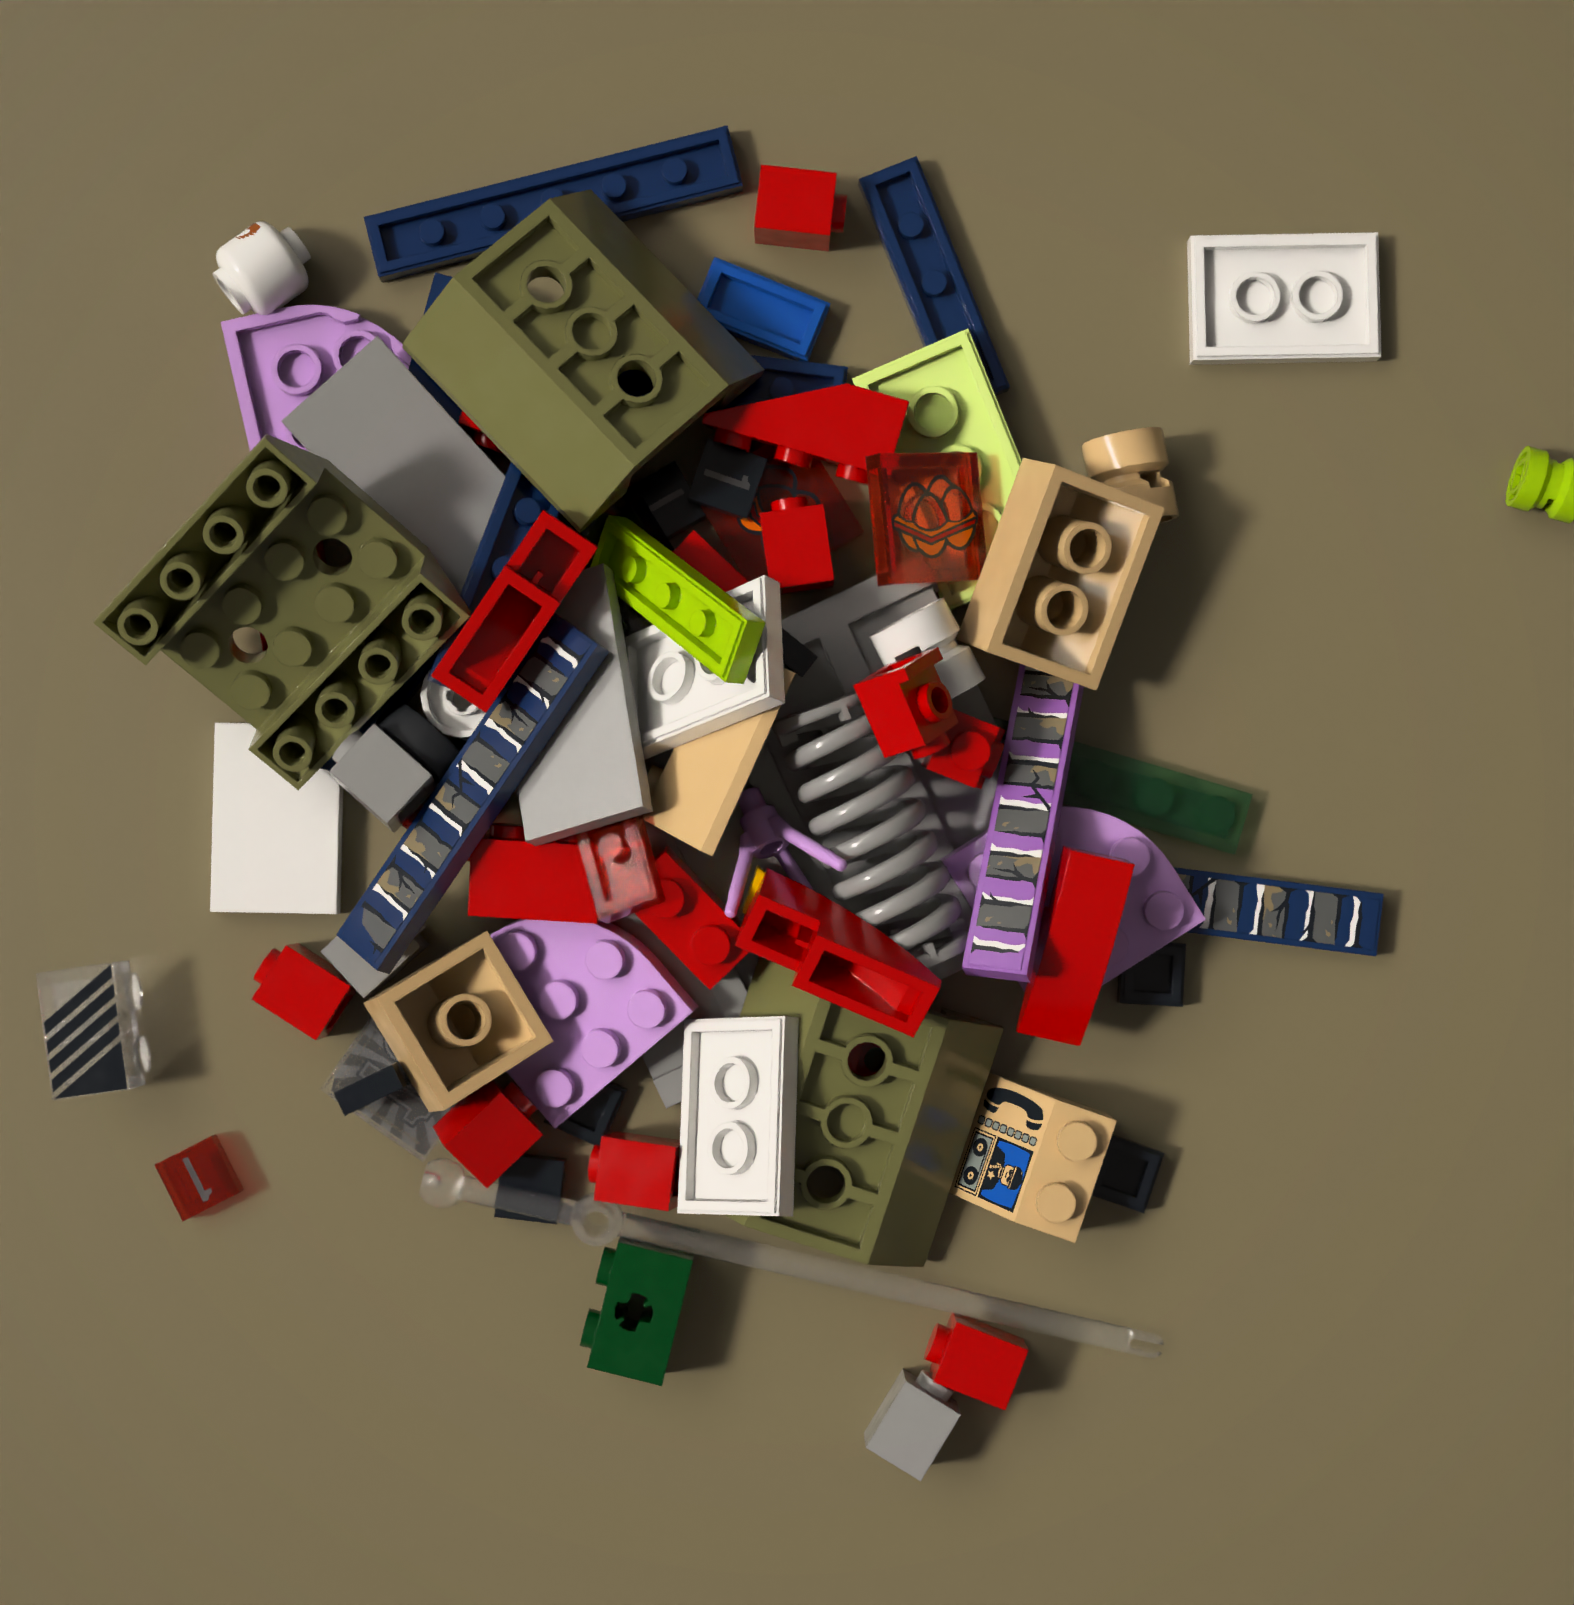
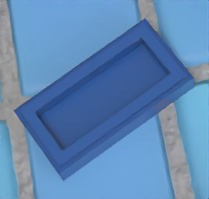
[697,257,830,362]

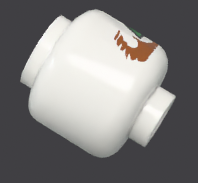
[212,221,311,315]

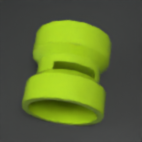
[1505,446,1574,524]

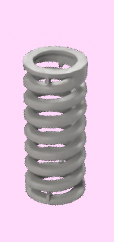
[772,691,969,968]

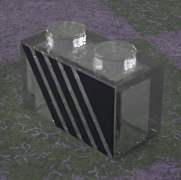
[36,960,151,1101]

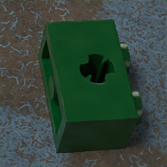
[580,1232,695,1386]

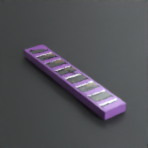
[962,664,1084,983]

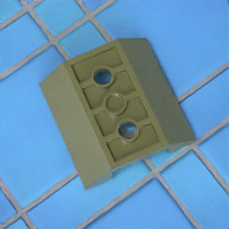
[402,189,765,533]
[93,434,471,790]
[725,956,1004,1267]

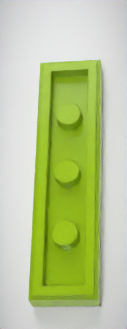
[591,515,766,684]

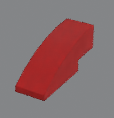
[431,509,598,713]
[1016,846,1135,1046]
[735,868,942,1038]

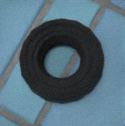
[375,701,460,785]

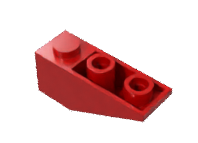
[702,383,909,487]

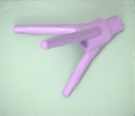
[724,788,847,918]

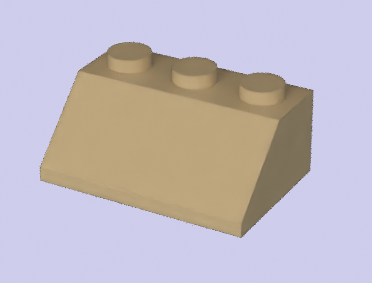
[956,458,1165,691]
[642,668,796,857]

